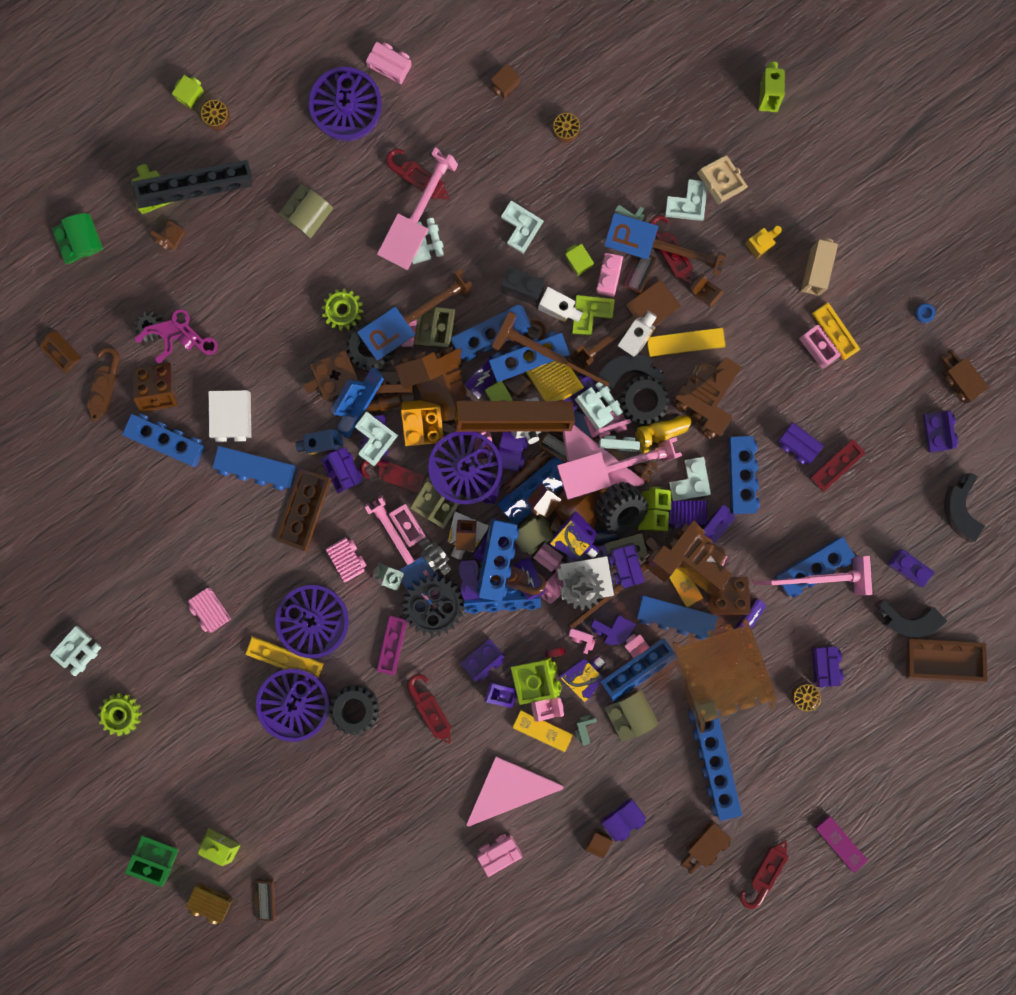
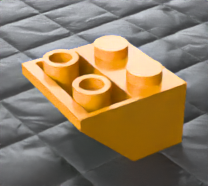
[401,400,443,446]

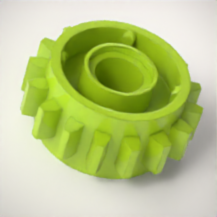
[322,289,364,331]
[98,693,142,736]

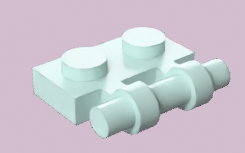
[412,218,444,264]
[575,382,623,430]
[50,626,101,676]

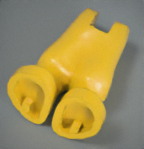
[636,415,691,454]

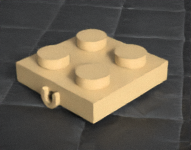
[697,155,748,204]

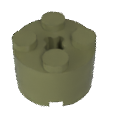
[514,514,553,555]

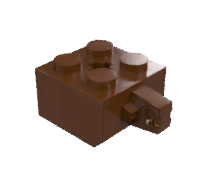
[303,350,360,402]

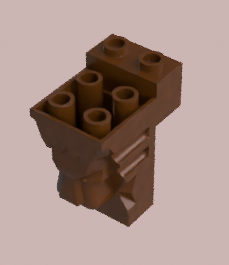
[395,347,467,422]
[671,357,742,440]
[646,521,732,596]

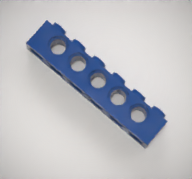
[688,700,742,821]

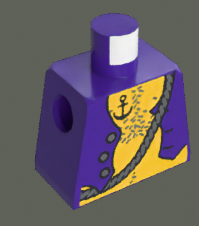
[550,511,600,559]
[559,656,606,703]

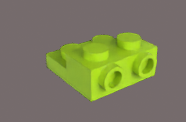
[511,658,562,705]

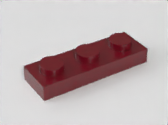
[810,439,866,492]

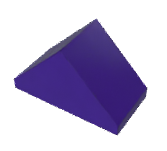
[484,680,517,708]

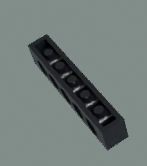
[132,160,253,209]

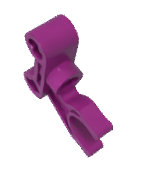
[135,309,218,363]

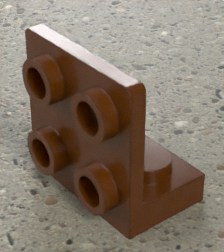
[133,363,178,413]

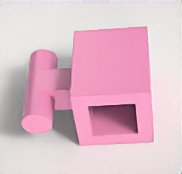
[533,543,564,572]

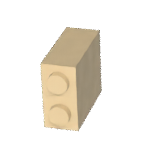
[801,238,838,296]

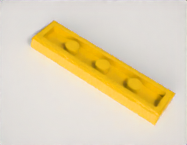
[647,328,725,357]
[245,636,324,680]

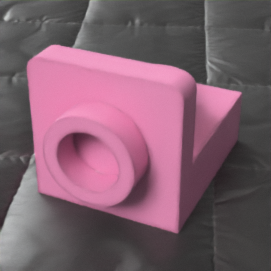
[568,628,595,654]

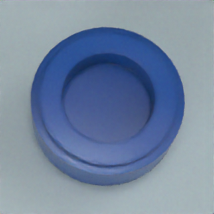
[915,303,936,323]

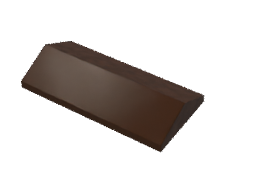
[275,468,331,552]
[554,488,607,523]

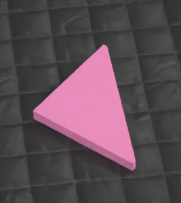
[562,425,644,488]
[466,756,564,826]

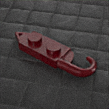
[386,148,450,200]
[649,215,693,284]
[360,459,426,493]
[407,674,452,744]
[740,840,789,909]

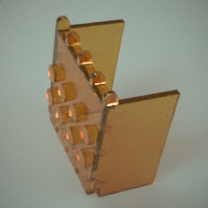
[672,619,777,734]

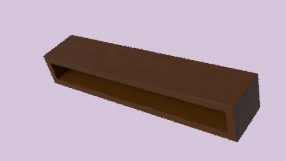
[454,400,575,432]

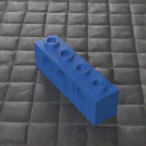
[451,305,532,361]
[489,331,570,382]
[122,413,206,467]
[728,436,760,514]
[497,457,564,525]
[476,519,519,602]
[774,537,855,598]
[601,638,677,702]

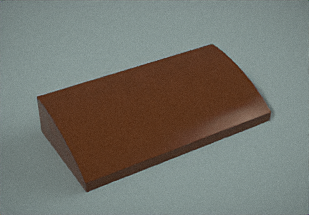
[906,639,988,683]

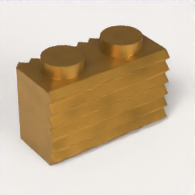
[185,883,233,924]

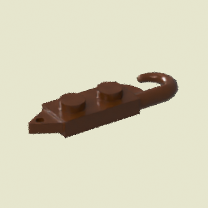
[87,347,120,422]
[477,559,546,595]

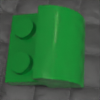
[52,213,103,264]
[125,836,179,887]

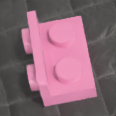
[584,405,632,439]

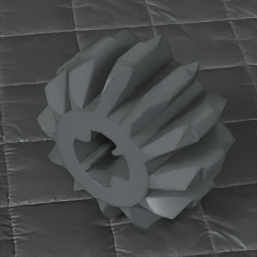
[133,311,165,343]

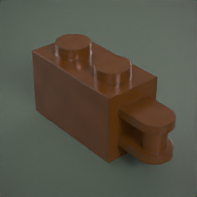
[939,349,989,403]
[680,819,731,874]

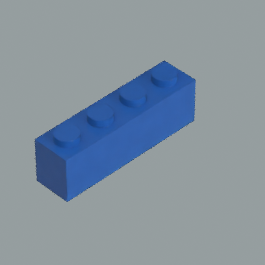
[213,446,296,491]
[636,595,718,641]

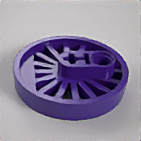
[309,67,381,141]
[428,432,502,504]
[275,585,349,658]
[256,668,330,742]

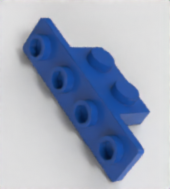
[331,367,384,438]
[464,581,541,614]

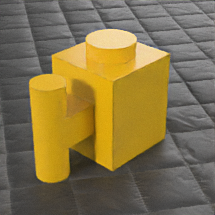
[745,226,782,259]

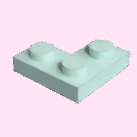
[665,180,707,221]
[501,201,544,254]
[355,412,398,466]
[599,436,640,452]
[669,457,711,501]

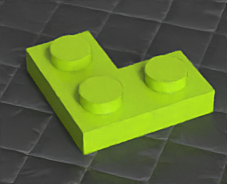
[572,295,615,336]

